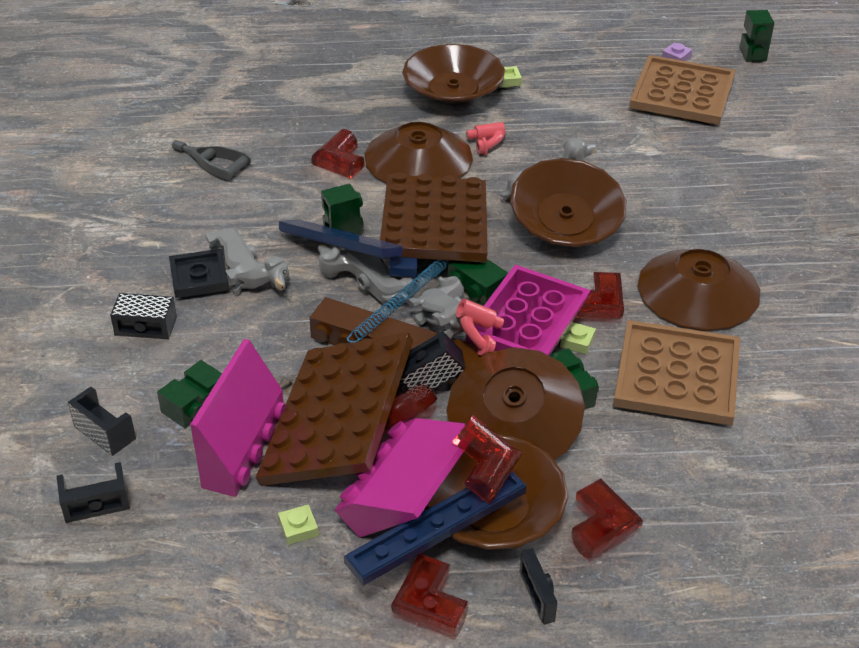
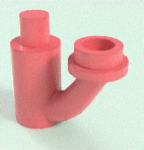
[466,122,506,155]
[456,299,504,356]

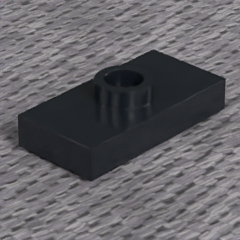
[519,548,557,625]

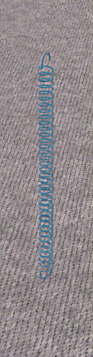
[347,259,451,342]

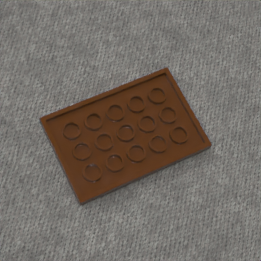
[380,172,488,262]
[255,332,413,486]

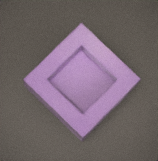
[662,42,693,61]

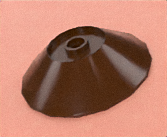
[402,44,505,105]
[364,121,473,184]
[510,158,627,247]
[637,249,761,331]
[446,347,585,461]
[424,434,569,550]

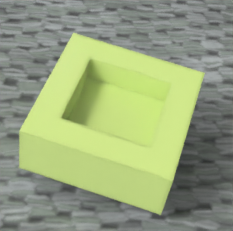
[499,66,522,88]
[560,322,596,354]
[278,504,319,545]

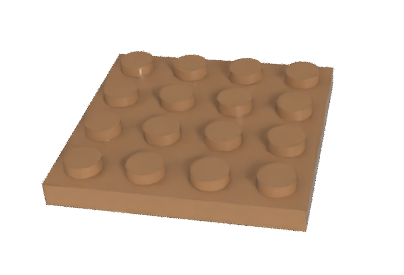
[629,55,736,125]
[613,320,740,426]

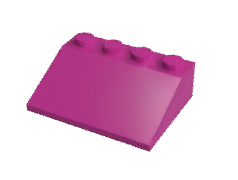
[466,264,591,356]
[190,339,287,497]
[334,418,479,538]

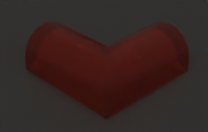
[311,129,365,179]
[575,272,624,319]
[384,384,437,431]
[452,415,522,504]
[572,478,643,559]
[391,554,468,636]

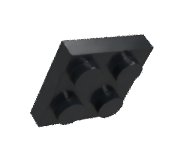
[169,248,229,298]

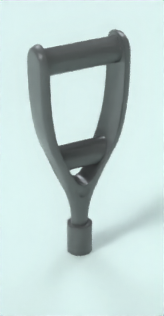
[172,140,251,180]

